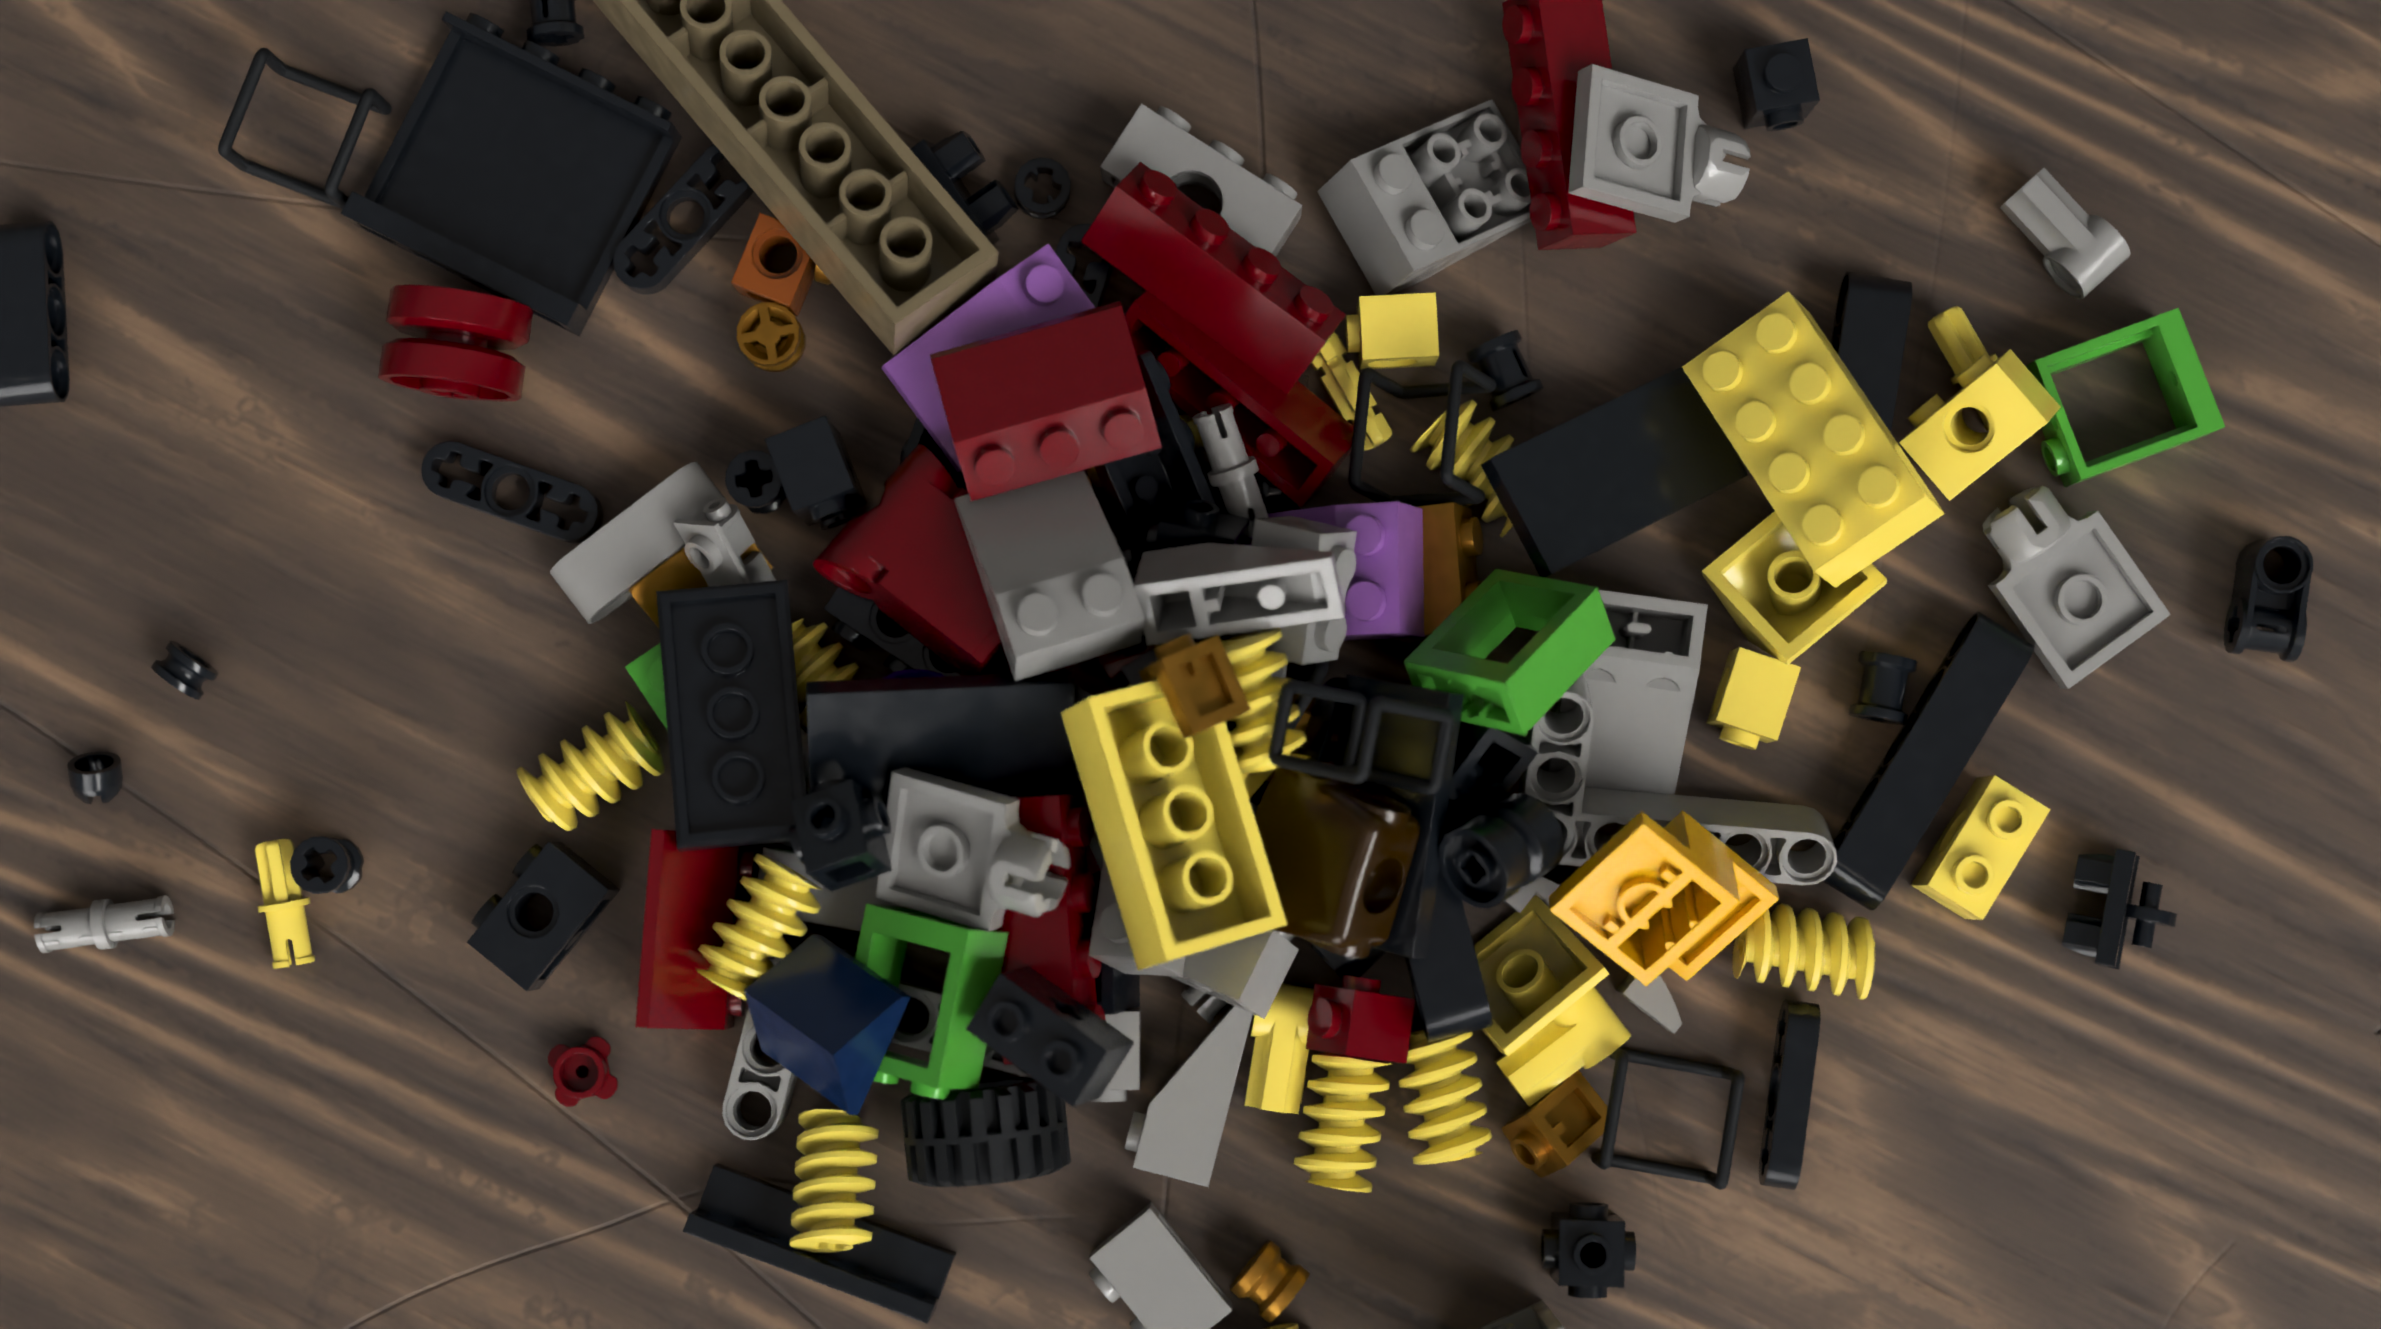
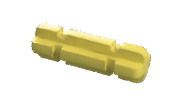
[1311,332,1393,451]

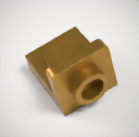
[1139,633,1251,739]
[1502,1070,1608,1178]

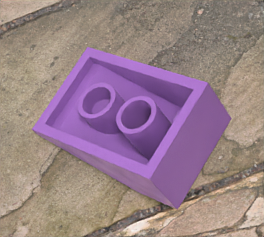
[881,243,1095,472]
[1246,501,1425,641]

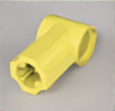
[1244,983,1314,1114]
[1495,986,1631,1107]

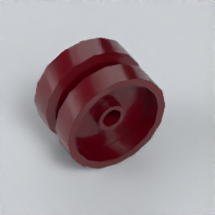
[378,284,533,402]

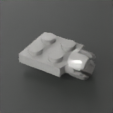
[1568,64,1751,223]
[1982,485,2171,689]
[876,767,1071,932]

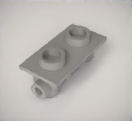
[673,498,776,587]

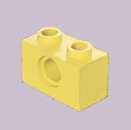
[1899,349,2061,501]
[1911,775,2051,920]

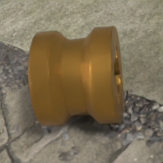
[737,302,805,372]
[1229,1240,1310,1323]

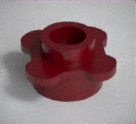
[548,1036,618,1107]

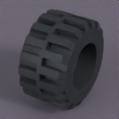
[900,1077,1071,1187]

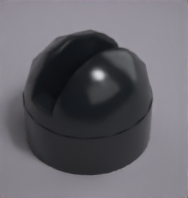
[67,751,123,804]

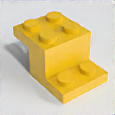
[1548,810,1779,986]

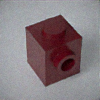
[1306,975,1415,1064]

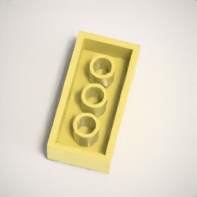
[1682,291,1945,588]
[1061,679,1287,970]

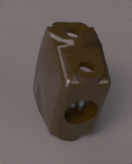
[1255,767,1420,958]

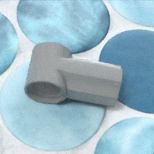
[1999,168,2131,299]

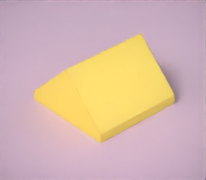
[1702,511,1887,665]
[1474,895,1609,1057]

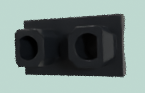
[910,131,1018,245]
[2062,849,2177,970]

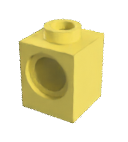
[1345,292,1439,370]
[1707,647,1801,750]

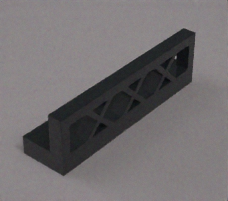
[683,1163,956,1324]

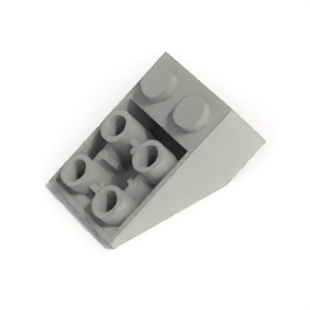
[1317,99,1531,295]
[1547,590,1708,795]

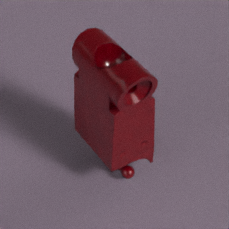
[813,444,1076,676]

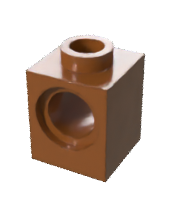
[731,213,816,317]

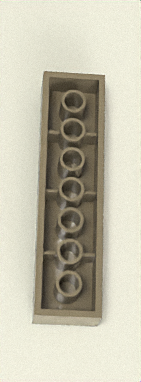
[592,0,998,356]

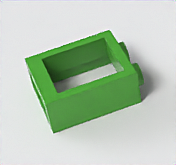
[2026,308,2225,488]
[1403,569,1615,735]
[855,903,1009,1099]

